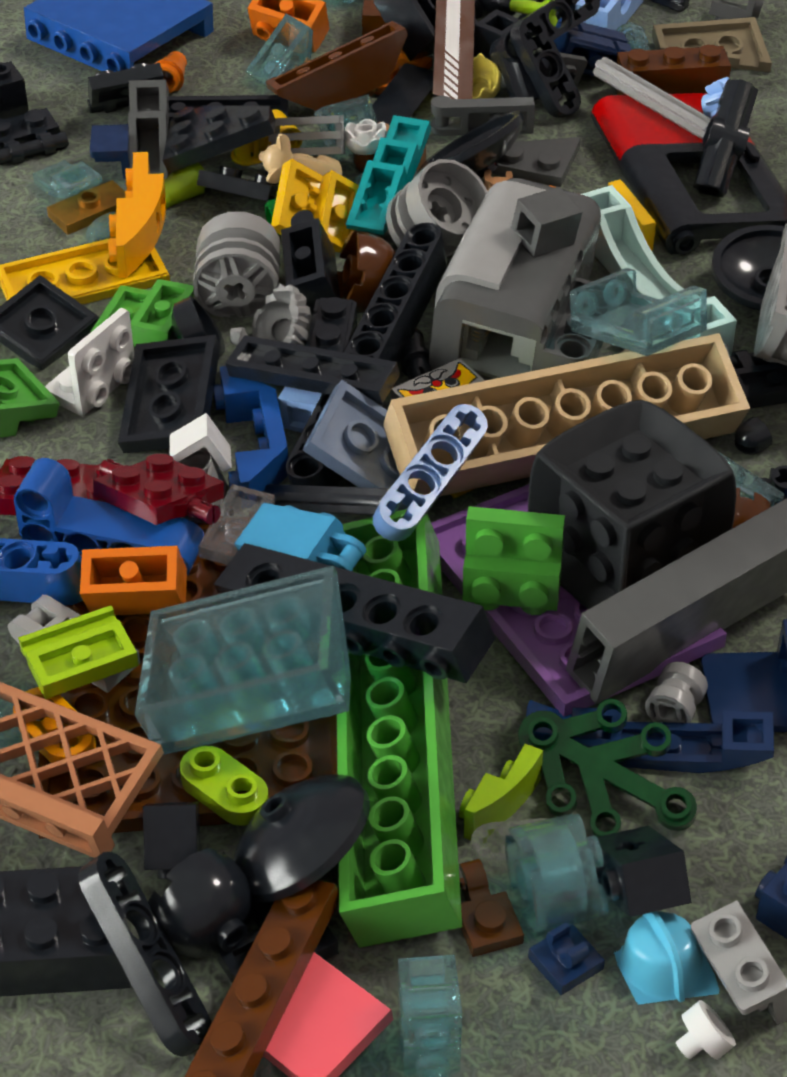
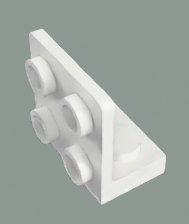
[45,308,134,417]

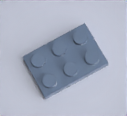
[303,380,408,511]

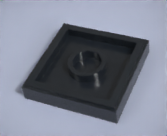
[0,275,99,370]

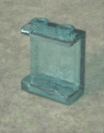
[570,268,707,356]

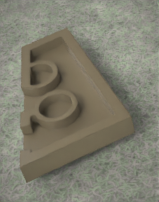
[652,17,772,72]

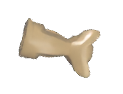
[259,134,342,184]

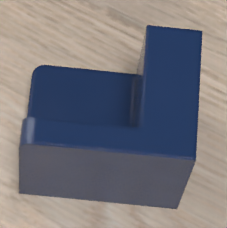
[90,124,130,179]

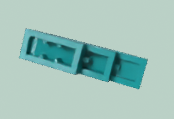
[346,115,431,235]

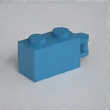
[234,503,366,571]

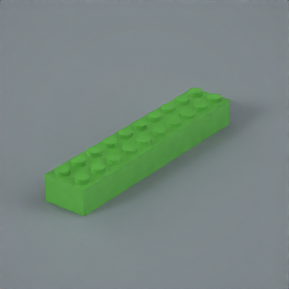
[336,509,462,948]

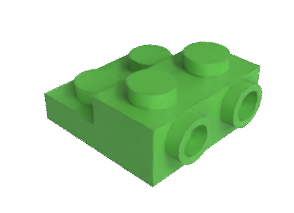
[0,358,60,438]
[463,506,565,615]

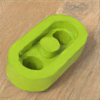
[180,746,269,826]

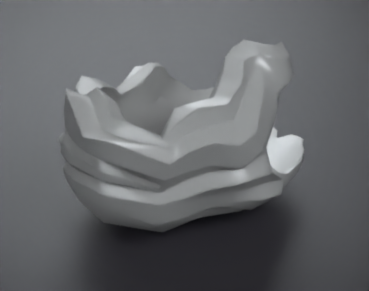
[230,283,312,347]

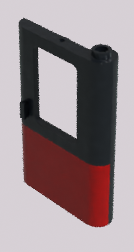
[591,93,787,255]

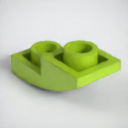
[459,744,543,841]

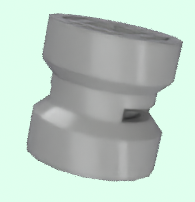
[645,662,708,723]

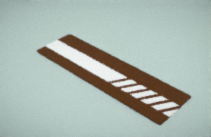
[433,0,475,99]

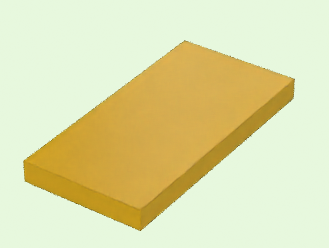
[0,239,170,305]

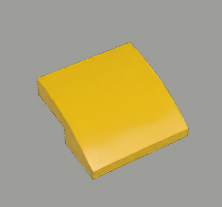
[271,159,359,252]

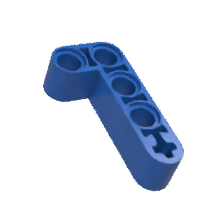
[14,458,205,576]
[0,538,83,605]

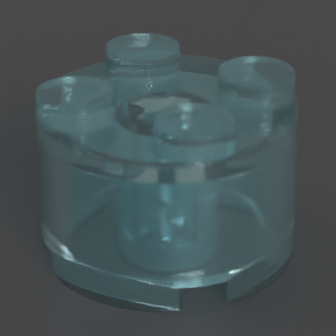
[505,814,609,933]

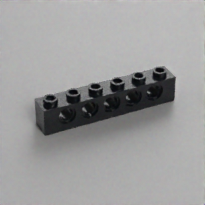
[214,543,496,683]

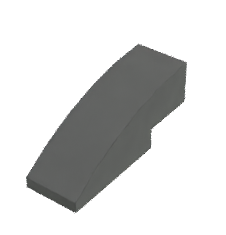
[128,79,169,180]

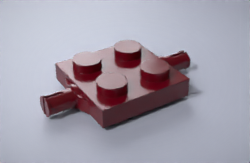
[93,454,224,525]

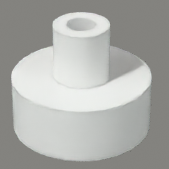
[676,1000,736,1060]

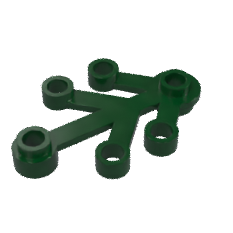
[518,699,697,837]

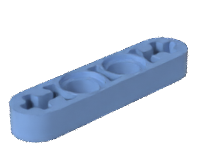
[373,404,488,541]

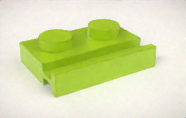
[18,605,139,699]

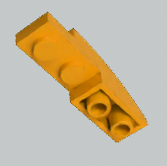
[108,152,166,278]

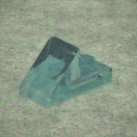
[245,13,313,87]

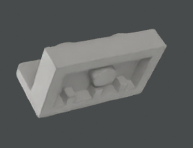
[691,900,787,1024]

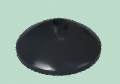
[421,110,524,178]
[711,225,785,311]
[234,774,370,902]

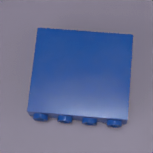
[24,0,214,72]

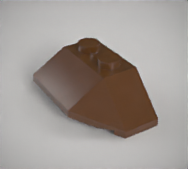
[265,21,408,114]

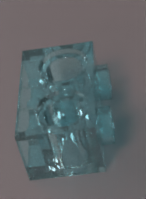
[398,954,462,1077]

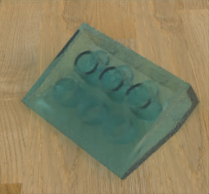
[135,565,351,755]

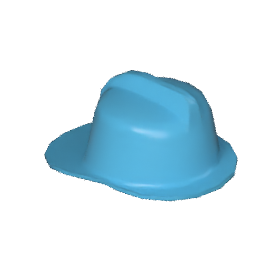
[614,911,720,1005]

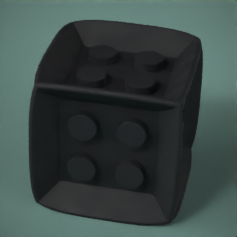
[528,400,736,609]

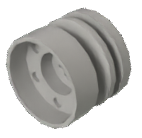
[386,159,488,258]
[193,212,281,317]

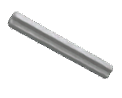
[593,57,711,140]

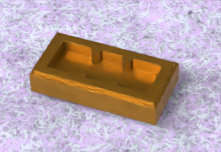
[47,180,125,235]

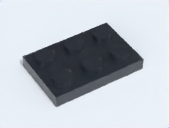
[118,335,221,453]

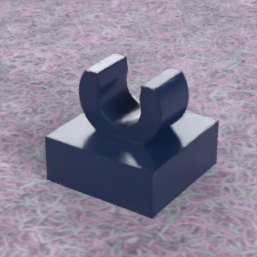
[528,922,605,995]

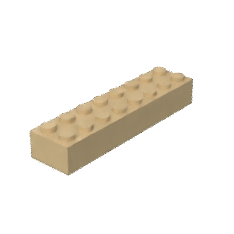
[383,333,750,497]

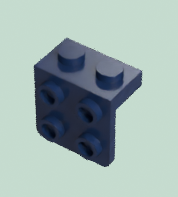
[701,619,787,732]

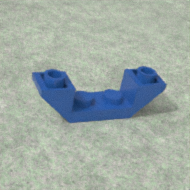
[213,366,288,512]

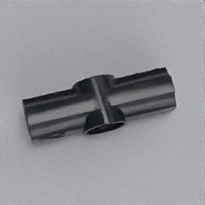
[693,79,758,198]

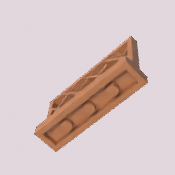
[0,682,164,858]

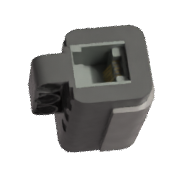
[429,178,615,381]

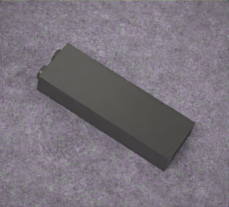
[565,498,787,704]

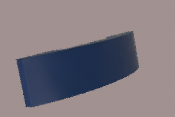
[572,707,774,773]

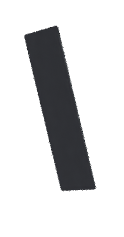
[359,63,433,125]

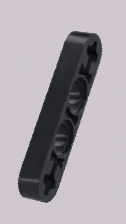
[78,852,212,1057]

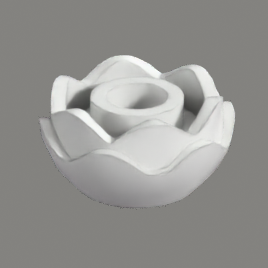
[344,119,388,155]

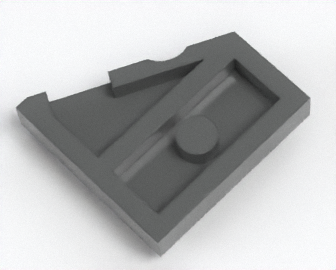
[492,137,581,187]

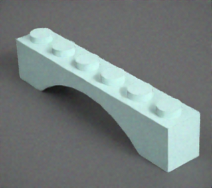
[581,185,737,356]

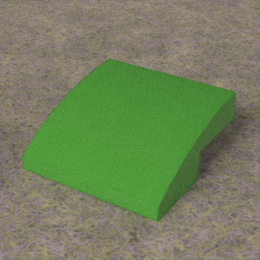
[91,279,194,347]

